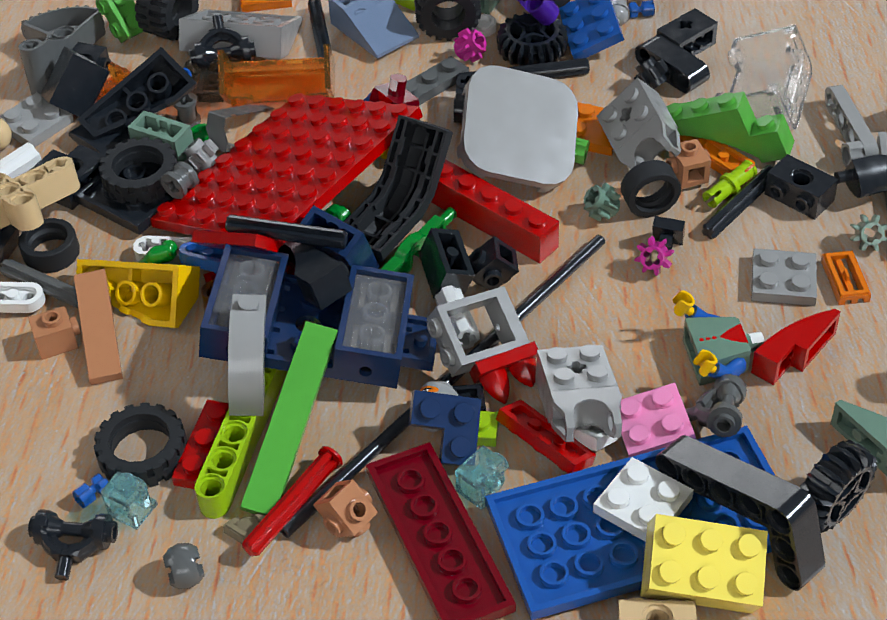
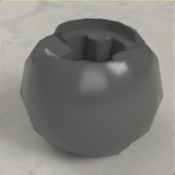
[163,543,205,589]

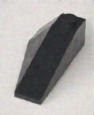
[77,47,198,139]

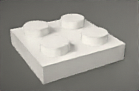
[593,457,693,542]

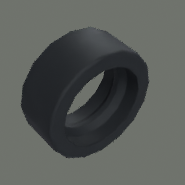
[621,160,681,217]
[18,218,80,273]

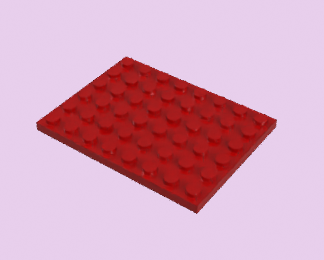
[150,93,423,249]

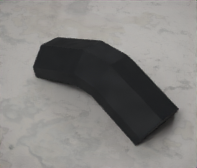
[344,115,453,264]

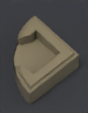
[223,514,266,544]

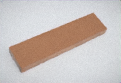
[74,269,123,385]

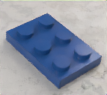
[559,0,625,59]

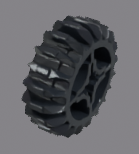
[496,12,568,66]
[800,439,877,533]

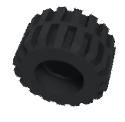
[135,0,199,41]
[414,0,481,41]

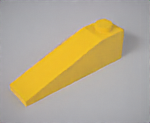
[76,259,200,328]

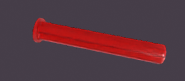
[242,446,343,557]

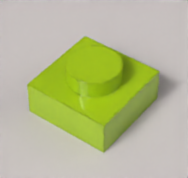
[477,411,499,447]

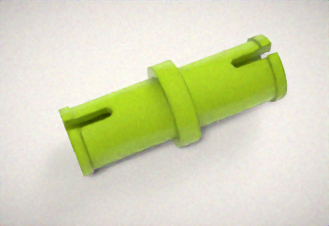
[702,160,757,208]

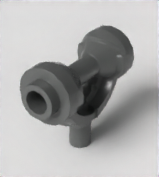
[686,374,747,437]

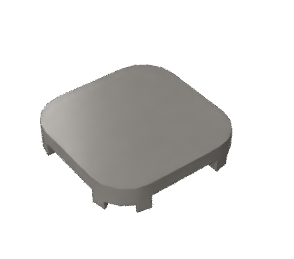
[457,65,578,193]

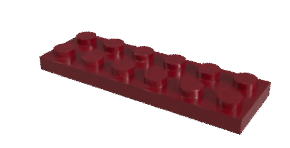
[366,442,516,620]

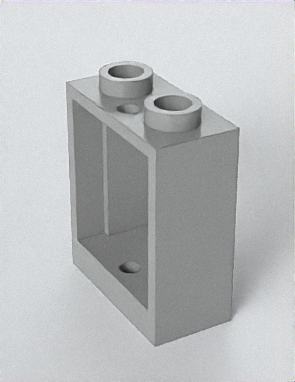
[427,286,530,377]

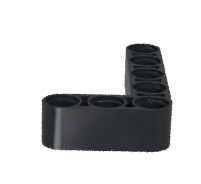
[655,435,825,591]

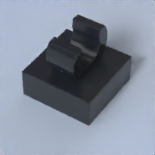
[652,216,685,253]

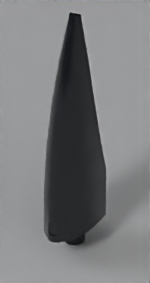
[834,155,887,198]

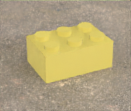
[640,514,768,614]

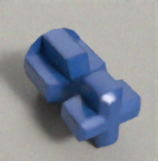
[628,0,655,18]
[72,473,110,508]

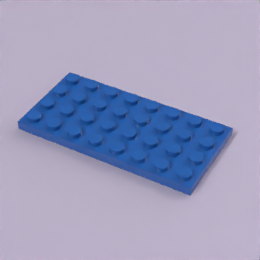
[485,426,775,620]

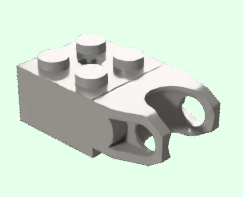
[597,77,681,170]
[535,345,622,442]

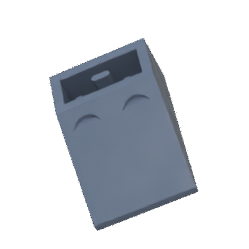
[328,0,419,59]

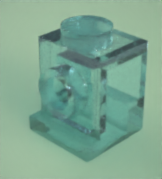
[455,445,509,510]
[100,472,158,530]

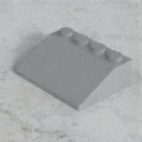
[179,9,302,63]

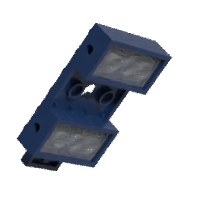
[199,244,437,389]

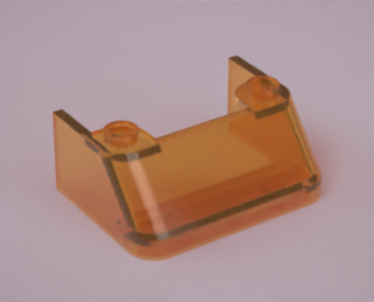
[217,44,335,107]

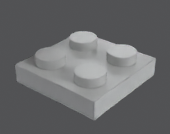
[0,92,74,148]
[751,248,817,306]

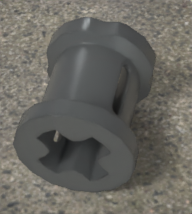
[173,92,201,128]

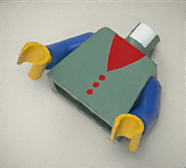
[672,290,765,386]

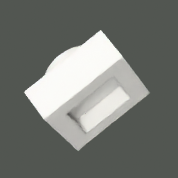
[573,425,618,451]

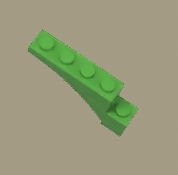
[666,91,795,163]

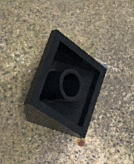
[41,46,110,117]

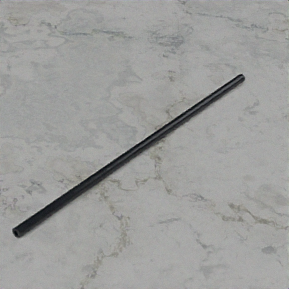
[280,234,605,538]

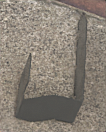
[206,104,275,153]

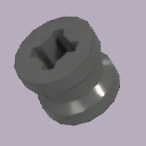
[161,162,199,199]

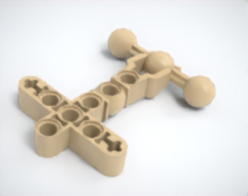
[0,118,80,231]

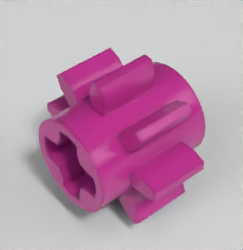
[454,28,487,63]
[634,236,674,276]

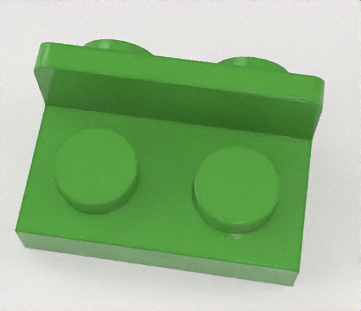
[95,0,144,43]

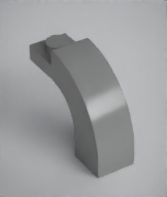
[228,294,267,416]

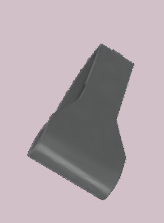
[18,5,106,95]

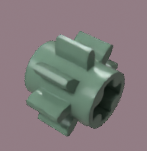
[584,183,621,222]
[850,214,887,251]

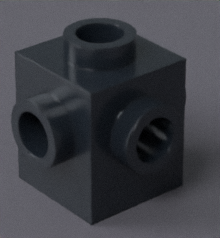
[468,236,519,290]

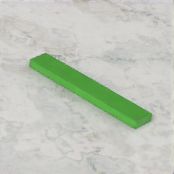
[240,321,338,515]

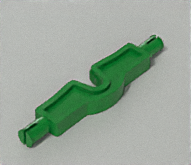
[381,207,457,274]

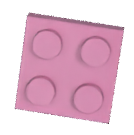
[620,382,696,457]

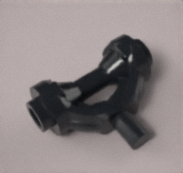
[189,15,256,70]
[28,509,118,581]

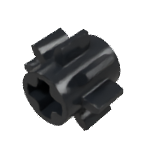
[634,56,669,89]

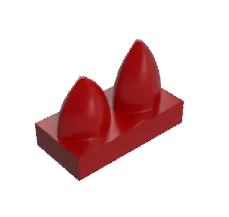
[469,341,538,404]

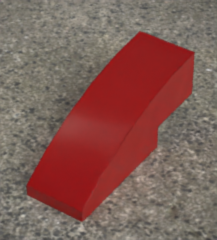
[751,309,841,385]

